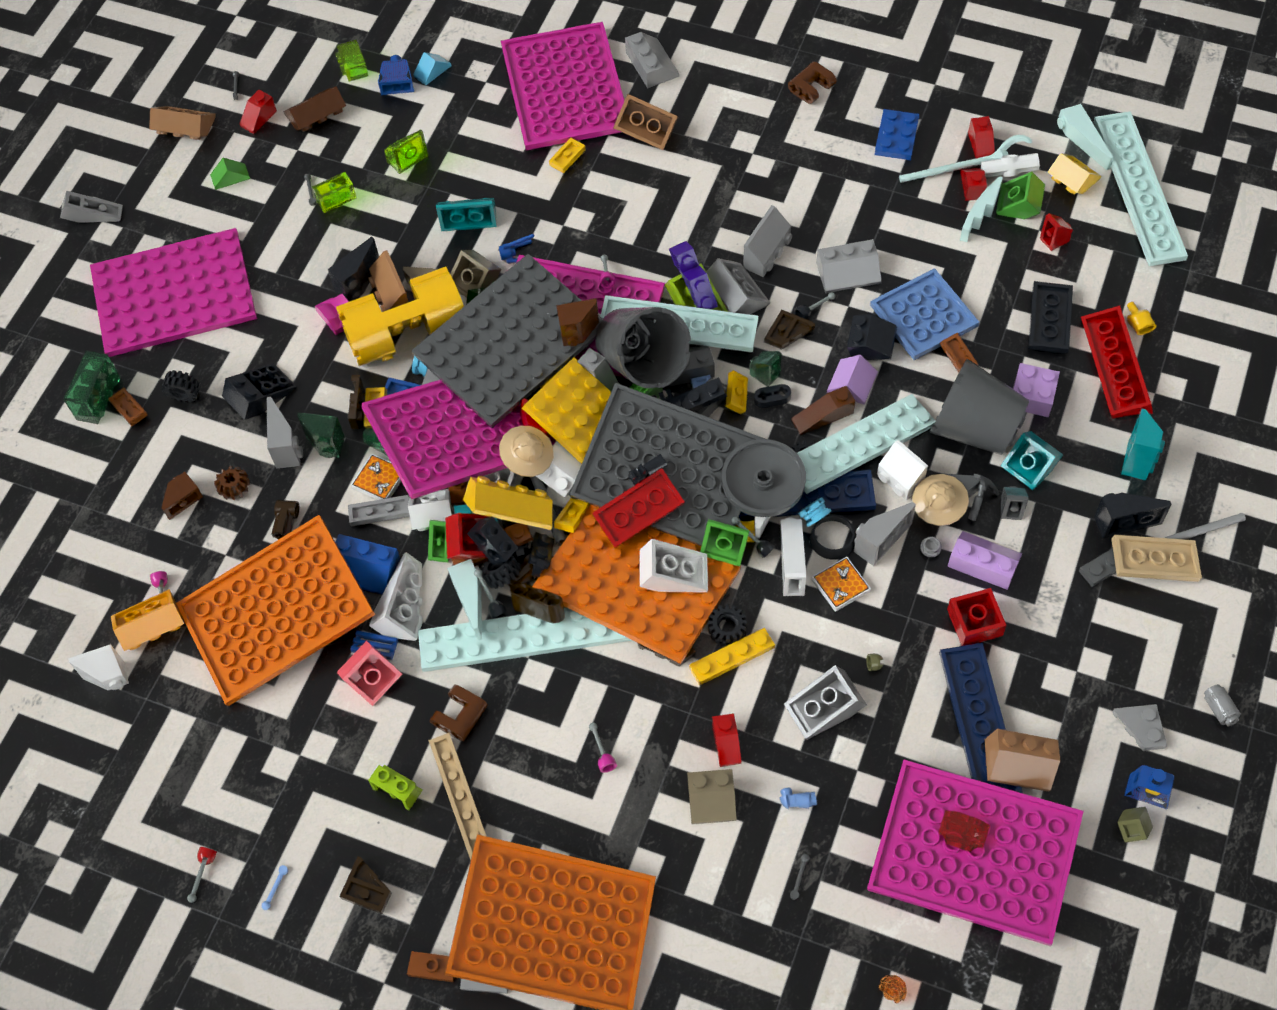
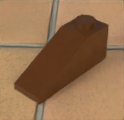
[791,386,855,436]

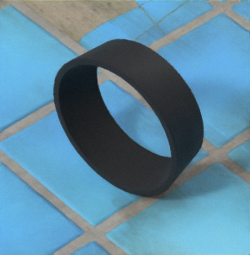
[810,514,855,560]

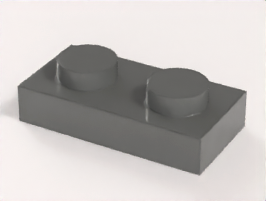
[1079,548,1116,587]

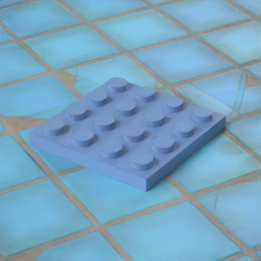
[870,268,979,360]

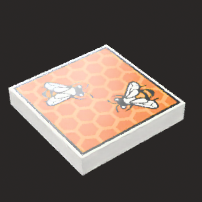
[351,454,401,500]
[812,557,871,612]

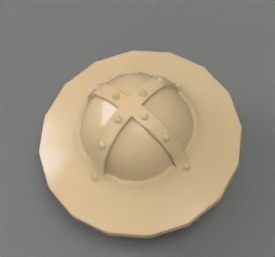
[499,426,554,477]
[912,474,969,526]

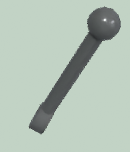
[233,71,240,100]
[304,174,316,206]
[790,854,810,900]

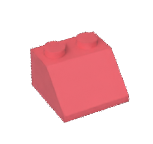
[337,640,402,706]

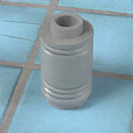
[1204,684,1241,726]

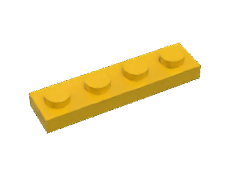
[689,627,775,686]

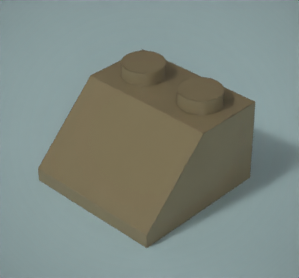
[450,250,501,298]
[687,769,736,824]

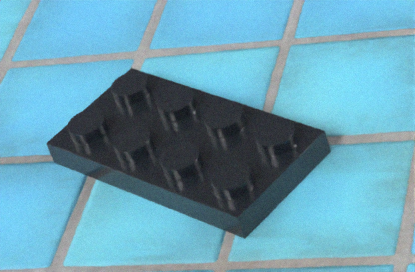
[1028,281,1073,354]

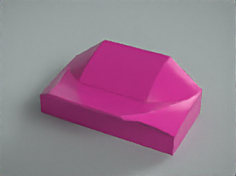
[315,294,349,335]

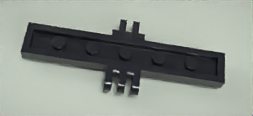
[652,377,727,412]

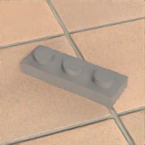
[348,495,410,526]

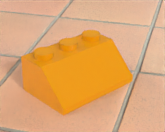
[111,589,184,651]

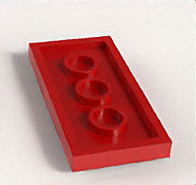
[592,468,685,549]

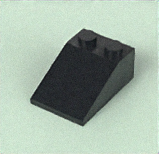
[328,237,379,302]
[1094,492,1172,538]

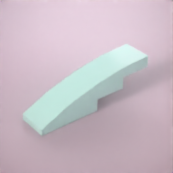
[960,177,1003,242]

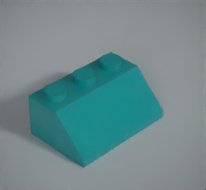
[436,198,497,232]
[1121,409,1165,480]

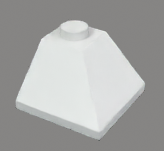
[68,644,129,690]

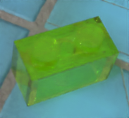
[335,39,369,82]
[312,172,357,213]

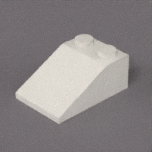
[640,539,708,592]

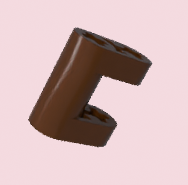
[788,61,837,104]
[430,684,488,741]

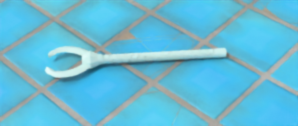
[899,135,1032,183]

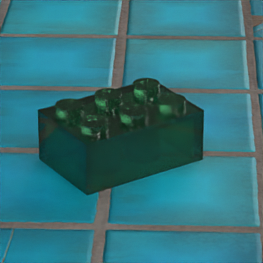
[63,351,120,424]

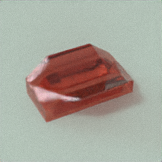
[938,810,990,852]

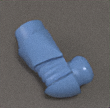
[779,787,817,810]

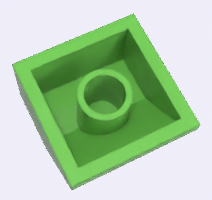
[996,172,1045,219]

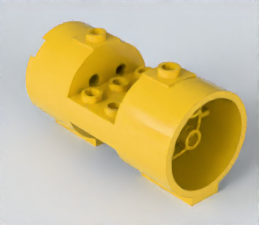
[336,267,464,367]

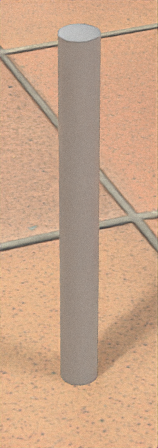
[1165,513,1246,540]

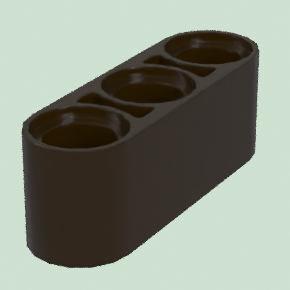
[510,583,565,623]

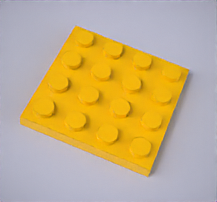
[522,357,611,464]

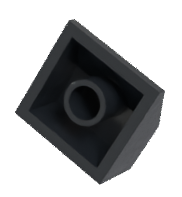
[847,314,897,360]

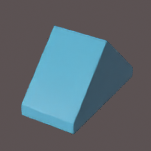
[414,52,451,85]

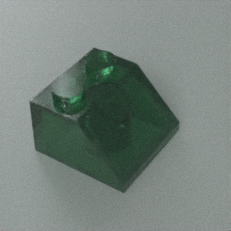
[297,412,345,458]

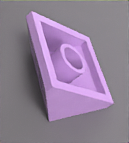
[827,355,878,404]

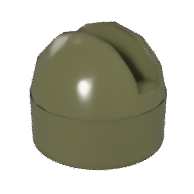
[866,653,884,671]

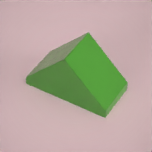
[210,157,250,190]
[428,520,450,562]

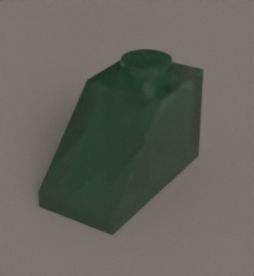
[749,351,782,387]

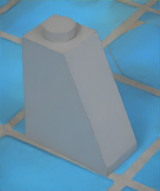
[577,348,619,392]

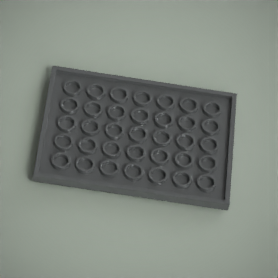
[412,254,603,428]
[569,383,765,547]

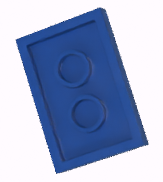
[874,109,919,161]

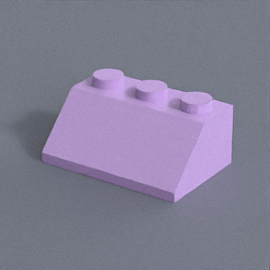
[948,531,1022,590]

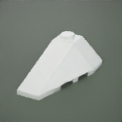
[369,552,422,641]

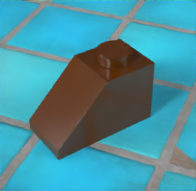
[162,472,203,520]

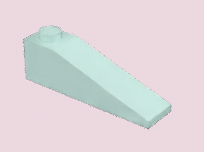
[1057,104,1113,170]
[447,559,482,641]

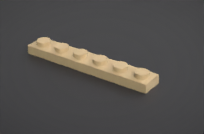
[428,733,486,860]

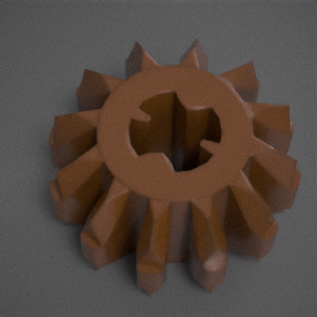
[214,466,250,501]

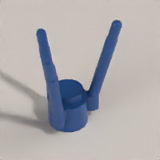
[499,234,535,264]

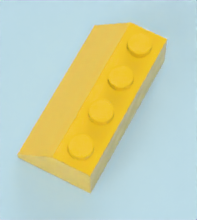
[463,476,552,530]

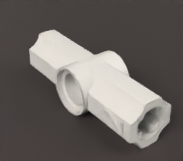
[981,153,1040,178]

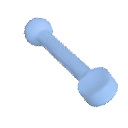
[262,865,288,910]

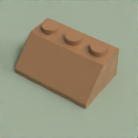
[613,94,678,150]
[149,106,216,140]
[368,250,408,312]
[985,729,1060,792]

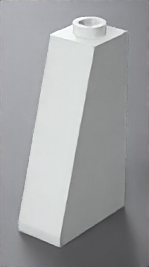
[780,517,806,596]

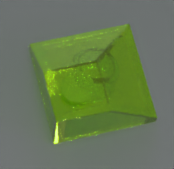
[384,130,428,174]

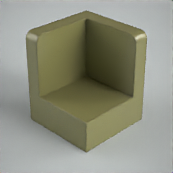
[1118,807,1153,843]

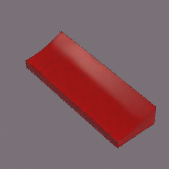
[1081,306,1153,419]

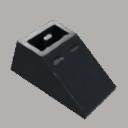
[222,363,297,420]

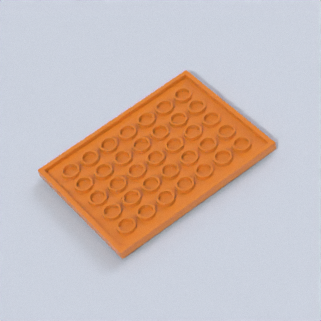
[532,505,741,664]
[176,515,376,706]
[445,834,656,1010]

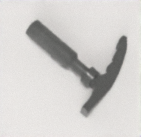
[968,474,999,521]

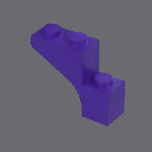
[669,241,718,309]

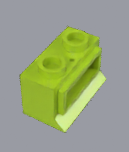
[368,765,423,810]

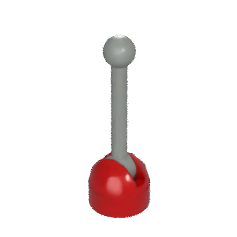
[187,847,217,903]

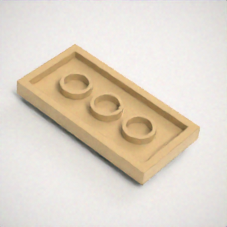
[1112,535,1202,582]

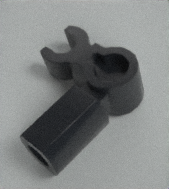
[628,454,667,486]

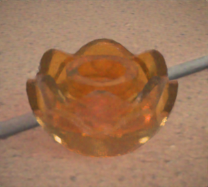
[879,975,907,1004]

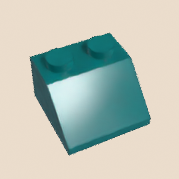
[1000,431,1063,490]

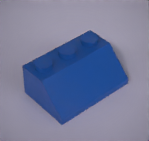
[336,534,401,595]

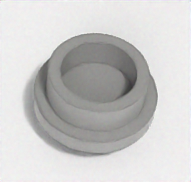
[920,537,942,557]

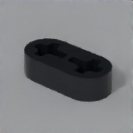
[754,384,791,408]

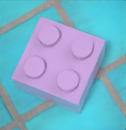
[1013,363,1060,417]

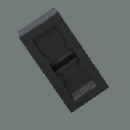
[467,516,518,564]

